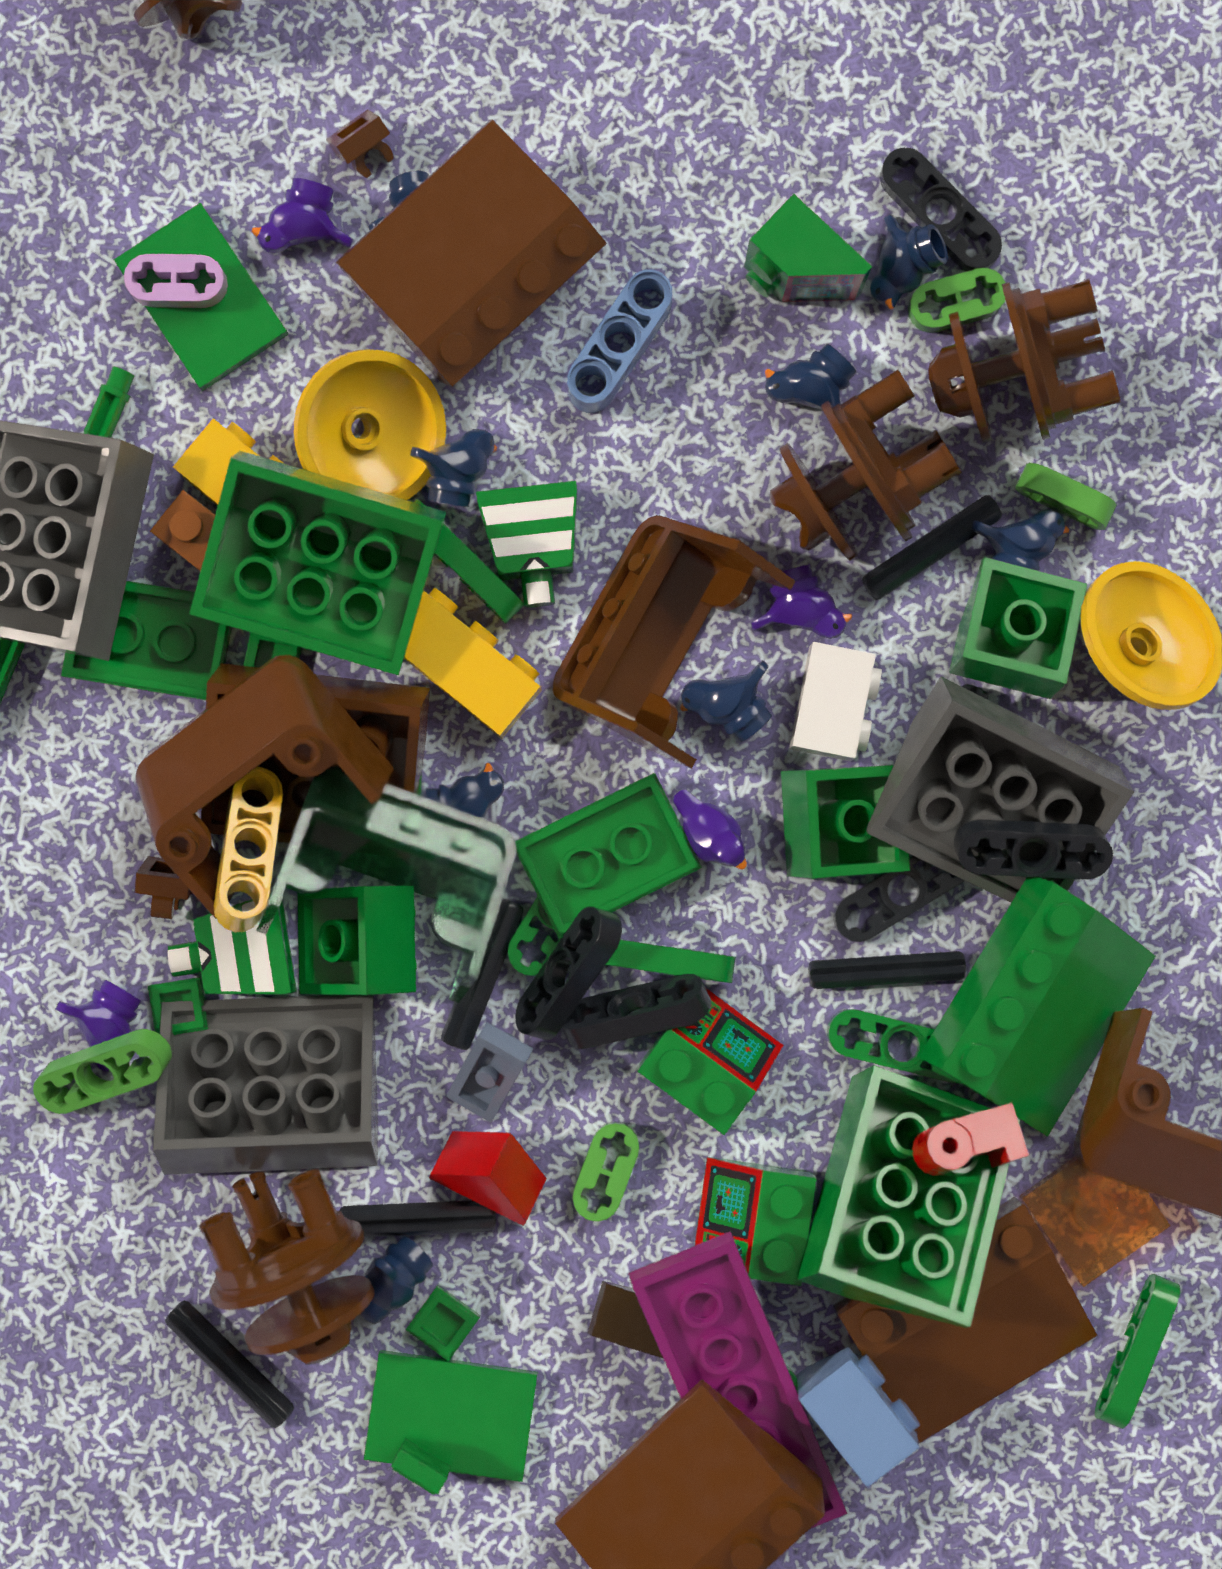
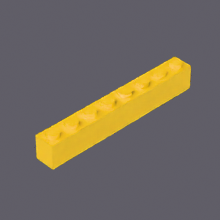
[173,418,542,739]

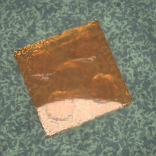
[1019,1156,1171,1287]

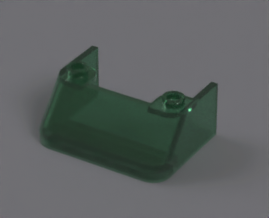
[256,766,516,1003]

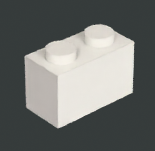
[789,642,882,761]

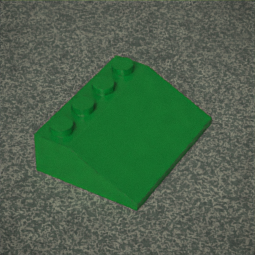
[189,450,447,676]
[919,877,1156,1137]
[797,1065,1020,1328]

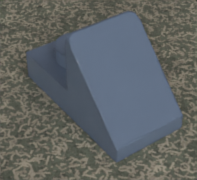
[446,1022,533,1123]

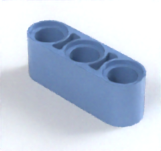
[567,269,672,413]

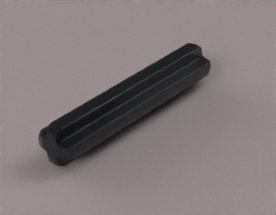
[862,495,1002,600]
[441,897,524,1050]
[808,951,966,989]
[340,1201,496,1237]
[165,1300,294,1429]

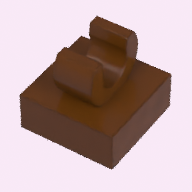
[326,109,394,178]
[135,856,192,919]

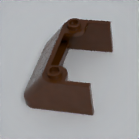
[553,515,795,769]
[136,655,393,919]
[1074,1008,1222,1219]

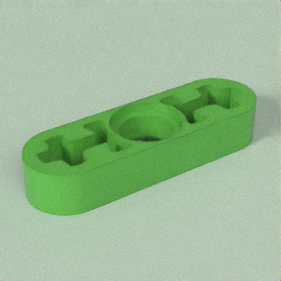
[33,1029,172,1114]

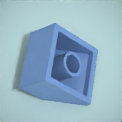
[797,1347,920,1488]

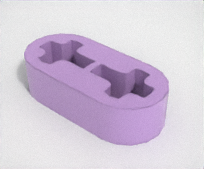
[124,254,228,308]

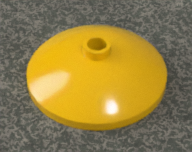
[294,349,446,500]
[1081,561,1222,710]

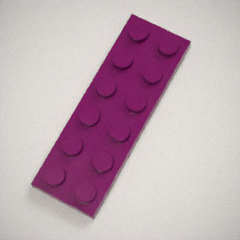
[629,1231,847,1528]

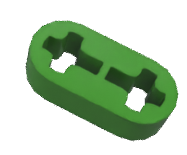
[908,268,1006,333]
[1015,463,1117,530]
[573,1121,639,1222]

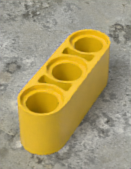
[214,767,283,932]

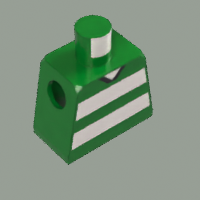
[476,481,578,608]
[168,892,297,994]

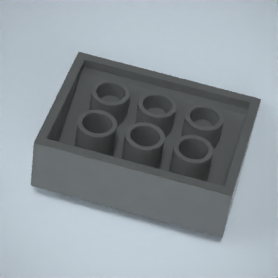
[0,420,154,661]
[867,676,1134,902]
[153,995,378,1175]

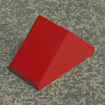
[429,1131,547,1226]

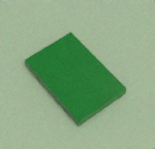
[114,202,289,392]
[61,581,232,701]
[512,772,702,938]
[364,1350,538,1482]

